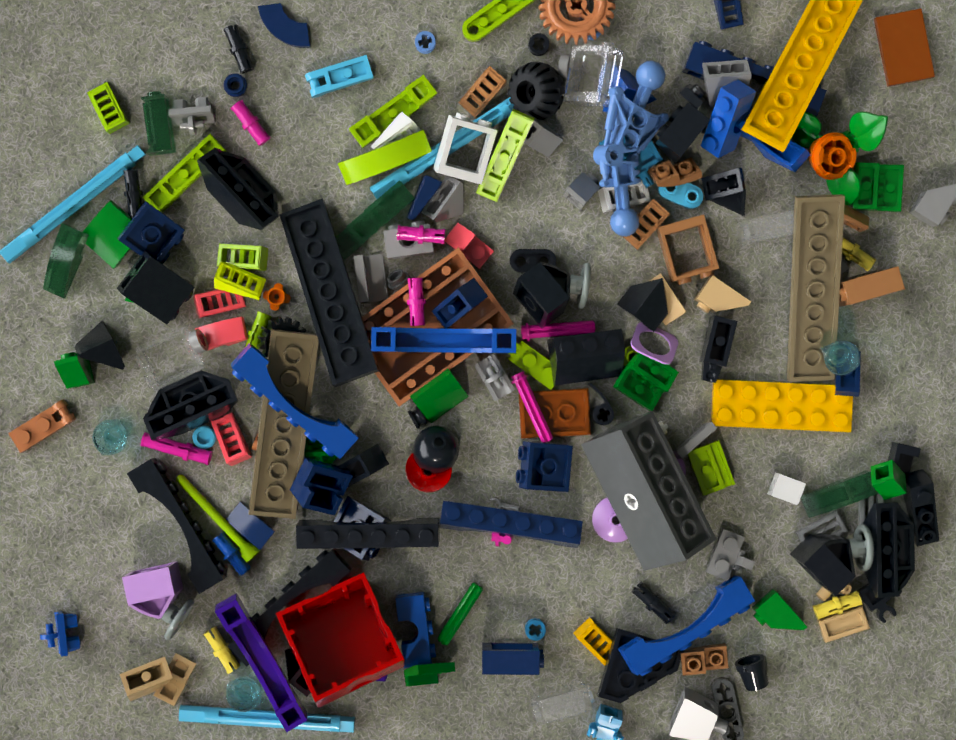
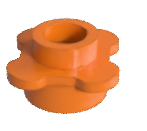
[263,283,291,311]

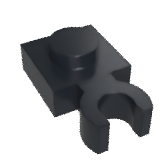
[857,583,897,623]

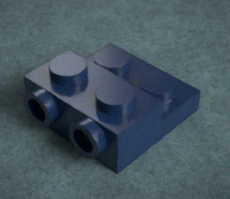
[117,201,185,264]
[516,441,573,492]
[333,496,391,561]

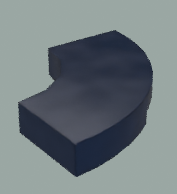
[258,3,311,48]

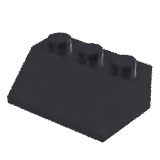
[547,329,625,386]

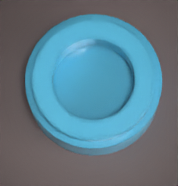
[192,426,217,449]

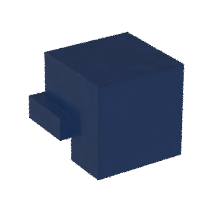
[290,457,353,516]

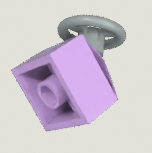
[122,561,194,640]

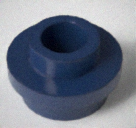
[224,73,247,97]

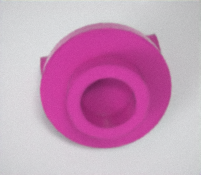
[491,533,514,547]

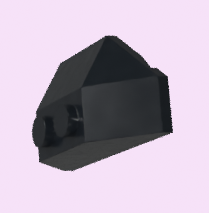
[197,148,279,230]
[143,370,238,440]
[863,502,915,598]

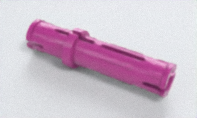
[141,432,213,465]

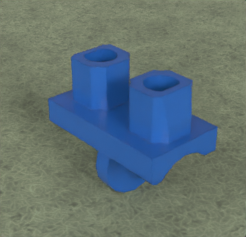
[40,611,80,657]

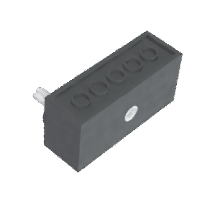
[581,411,717,571]

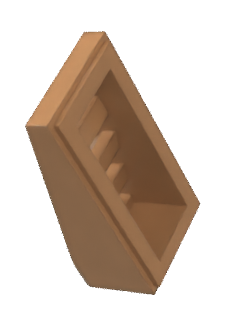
[458,66,507,119]
[623,199,670,250]

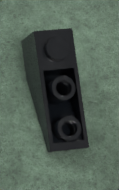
[903,469,939,547]

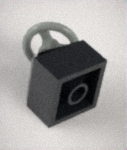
[513,262,591,329]
[790,524,874,597]

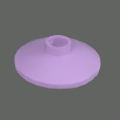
[592,498,628,542]

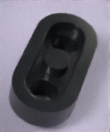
[509,249,556,273]

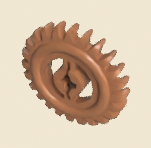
[538,0,616,45]

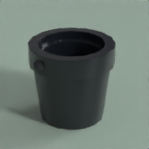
[735,654,769,691]

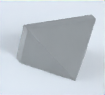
[421,175,464,222]

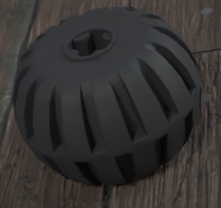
[508,62,565,120]

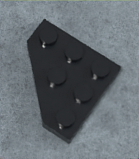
[597,628,681,703]

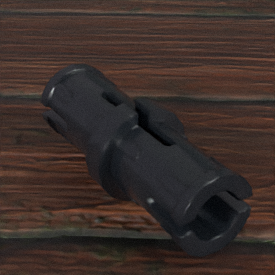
[223,24,255,74]
[123,169,143,217]
[632,581,676,624]

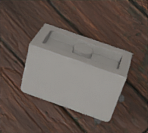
[354,254,389,304]

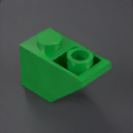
[54,352,95,389]

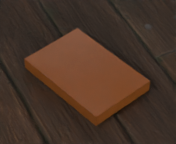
[874,8,935,87]
[518,388,591,439]

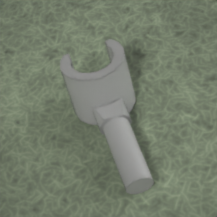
[489,497,520,512]

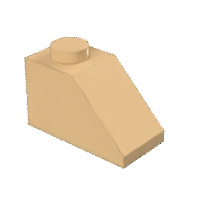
[694,275,751,313]
[120,657,173,701]

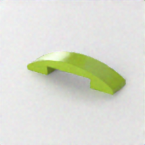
[348,74,437,148]
[338,129,432,185]

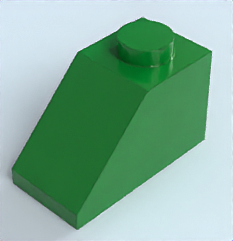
[752,589,807,630]

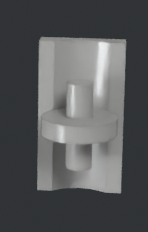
[168,97,215,136]
[474,354,515,401]

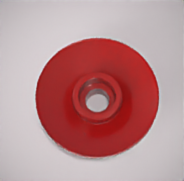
[405,453,452,492]

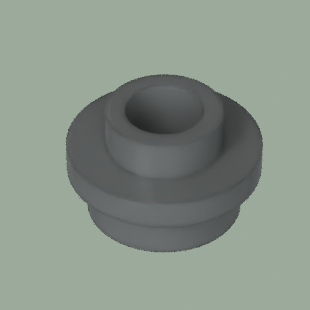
[387,269,410,291]

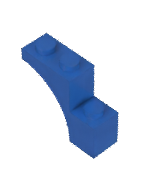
[735,106,810,172]

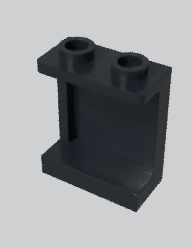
[117,251,195,325]

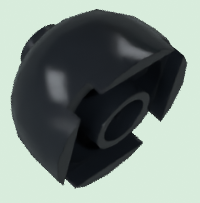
[412,425,460,474]

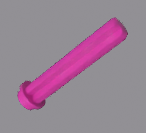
[521,320,595,341]
[511,371,553,443]

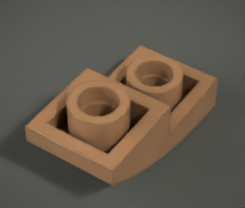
[648,157,702,187]
[680,643,728,676]

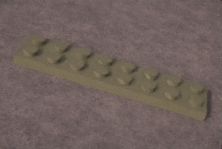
[787,194,845,382]
[248,329,319,519]

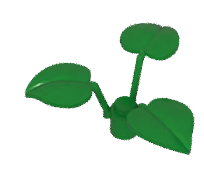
[792,111,888,206]

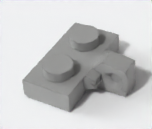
[705,528,755,581]

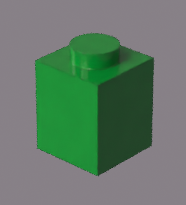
[871,460,907,500]

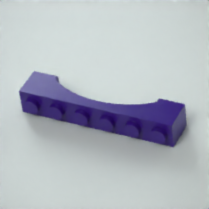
[215,593,308,732]

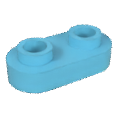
[658,183,703,209]

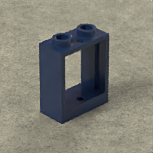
[482,642,544,675]

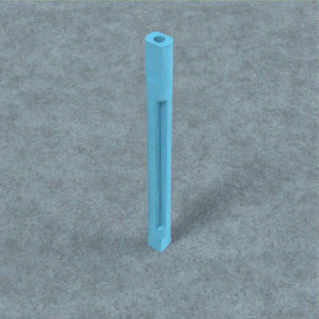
[370,97,514,201]
[0,145,146,264]
[179,705,355,733]

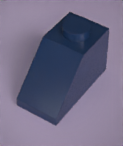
[432,278,488,329]

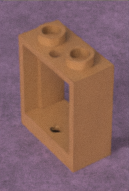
[656,214,719,285]
[839,266,905,307]

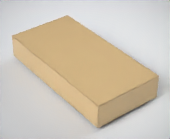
[817,605,870,643]

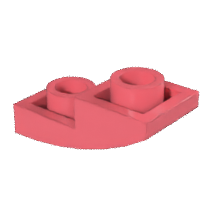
[195,317,248,351]

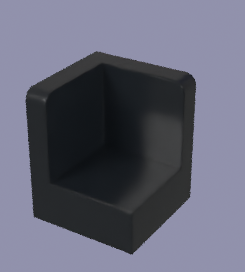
[888,442,921,473]

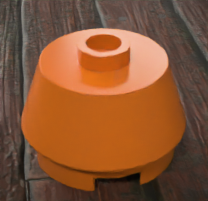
[808,132,856,180]

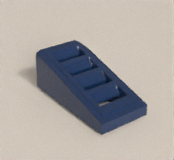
[714,0,744,30]
[406,175,442,221]

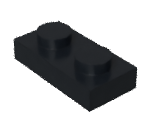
[680,84,707,109]

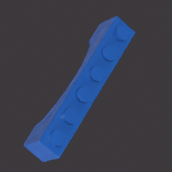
[371,327,516,353]
[231,343,359,459]
[618,575,755,676]

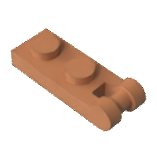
[8,399,76,453]

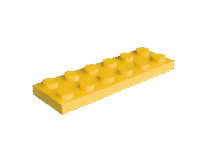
[711,380,853,432]

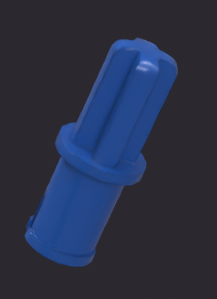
[212,532,250,576]

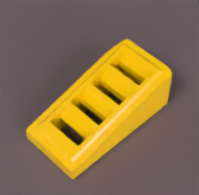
[573,617,613,666]

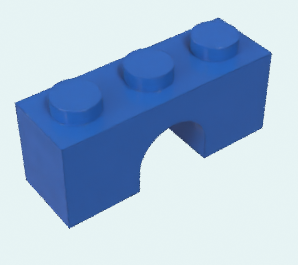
[701,80,756,158]
[395,592,436,668]

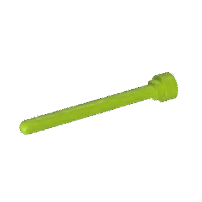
[176,474,261,563]

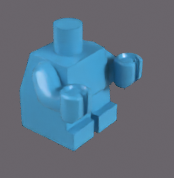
[587,703,624,740]

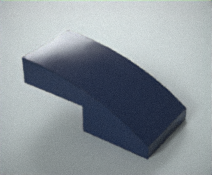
[226,501,276,550]

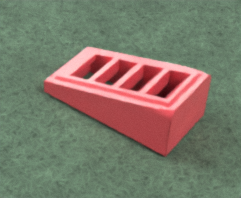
[193,289,246,318]
[211,413,252,466]

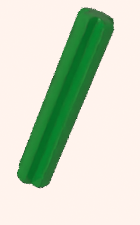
[437,582,483,646]

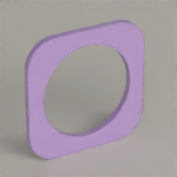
[631,322,678,364]

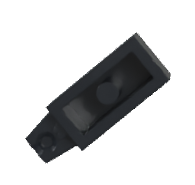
[699,315,738,383]

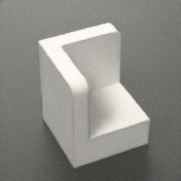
[767,472,806,505]

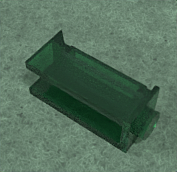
[141,91,176,156]

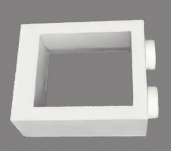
[433,113,498,184]

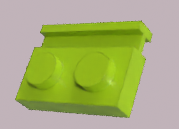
[687,440,735,496]

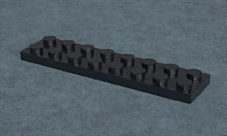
[279,198,379,387]

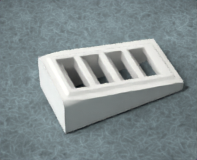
[371,112,421,150]
[598,180,651,213]

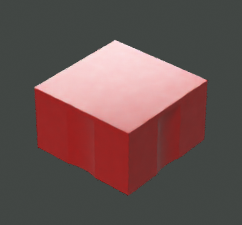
[275,572,405,708]

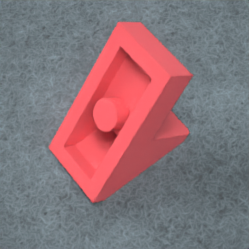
[444,223,494,270]

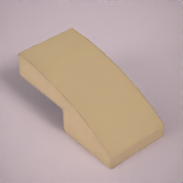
[153,653,196,706]

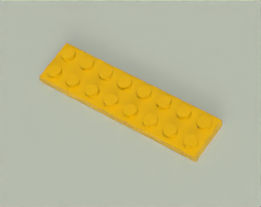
[741,0,863,152]

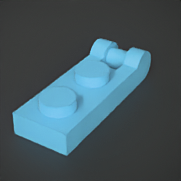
[305,55,374,98]

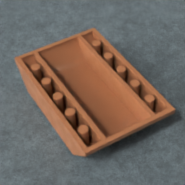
[362,247,514,407]

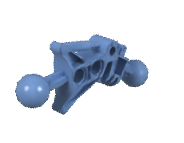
[593,61,669,237]

